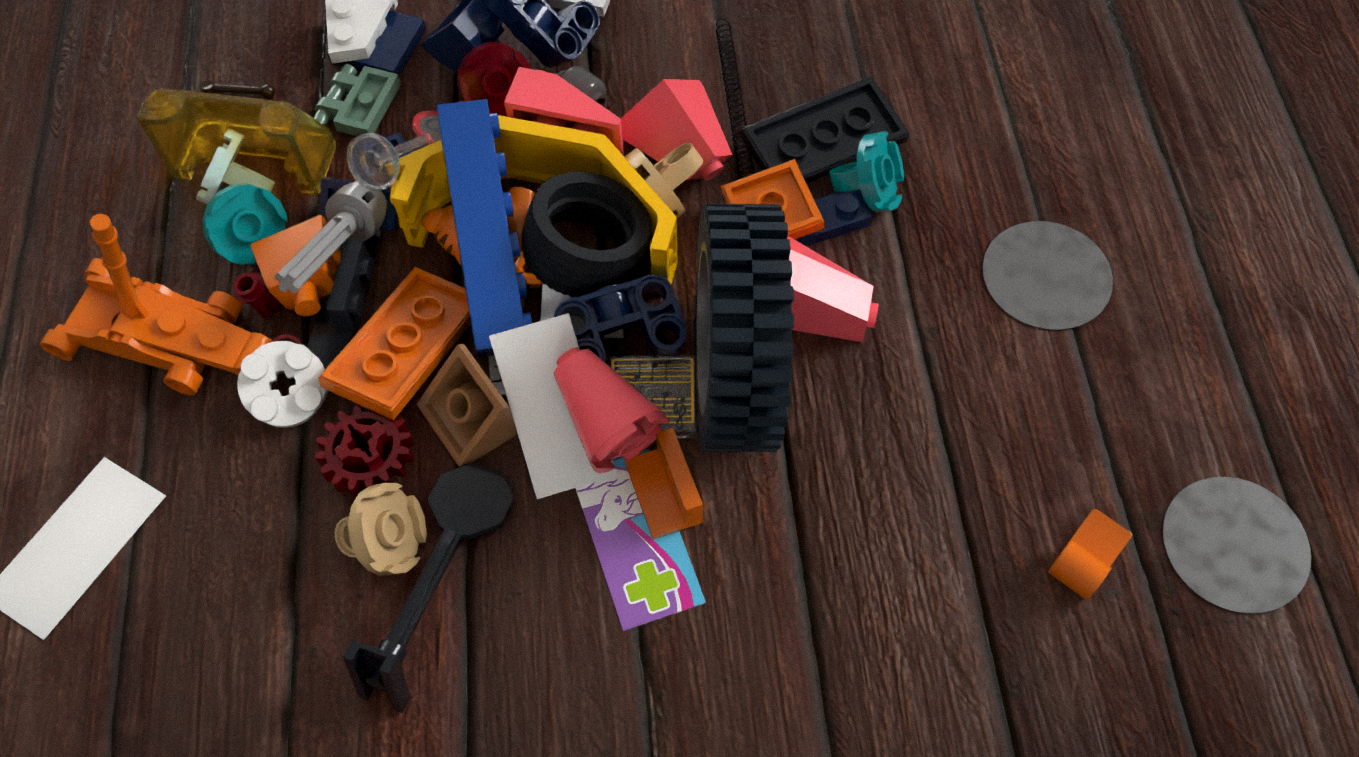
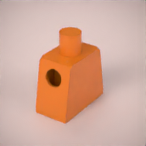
[251,215,341,316]

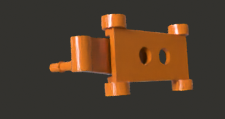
[39,214,272,396]

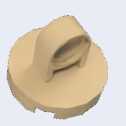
[625,143,703,218]
[334,483,427,576]

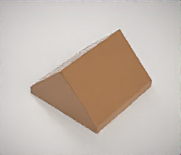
[416,344,517,467]

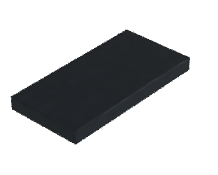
[740,76,910,184]

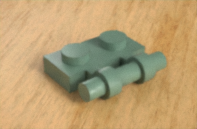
[312,64,401,140]

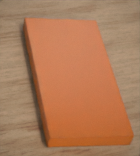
[318,267,471,420]

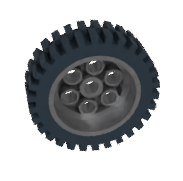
[694,204,794,452]

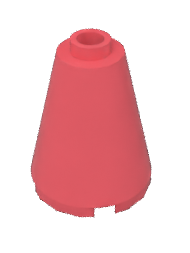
[554,348,669,474]

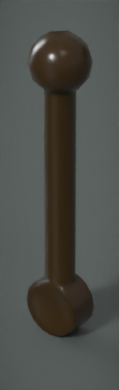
[200,79,275,99]

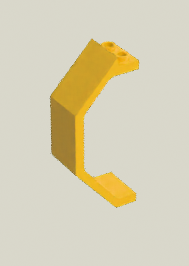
[390,115,678,294]

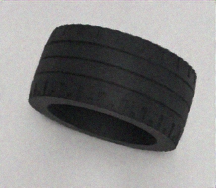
[521,171,651,298]

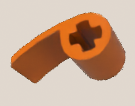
[1047,509,1132,601]

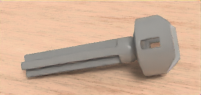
[274,180,387,294]

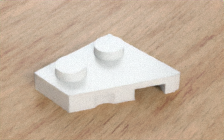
[325,0,398,64]

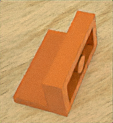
[624,428,703,539]

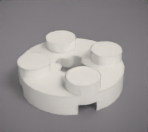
[237,341,328,428]

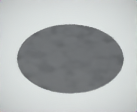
[983,221,1113,330]
[1163,477,1311,613]

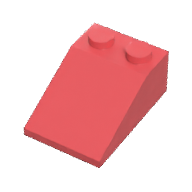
[504,67,624,156]

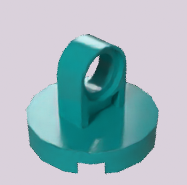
[829,131,904,213]
[202,184,288,265]

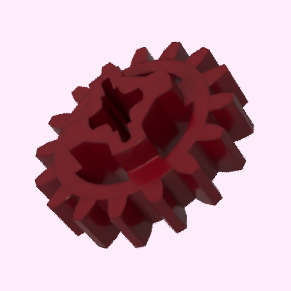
[315,404,414,497]

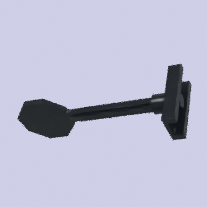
[343,462,515,713]

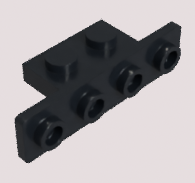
[307,230,383,369]

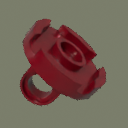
[457,42,531,117]

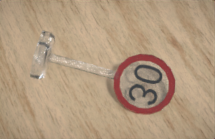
[347,110,441,191]

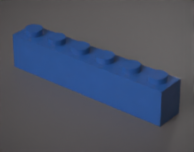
[437,99,532,357]

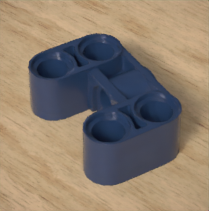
[484,0,600,68]
[554,274,687,362]

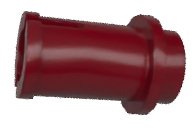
[233,273,281,317]

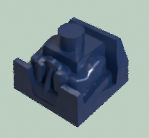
[420,0,505,73]

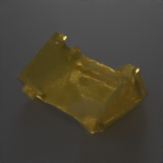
[136,89,336,195]

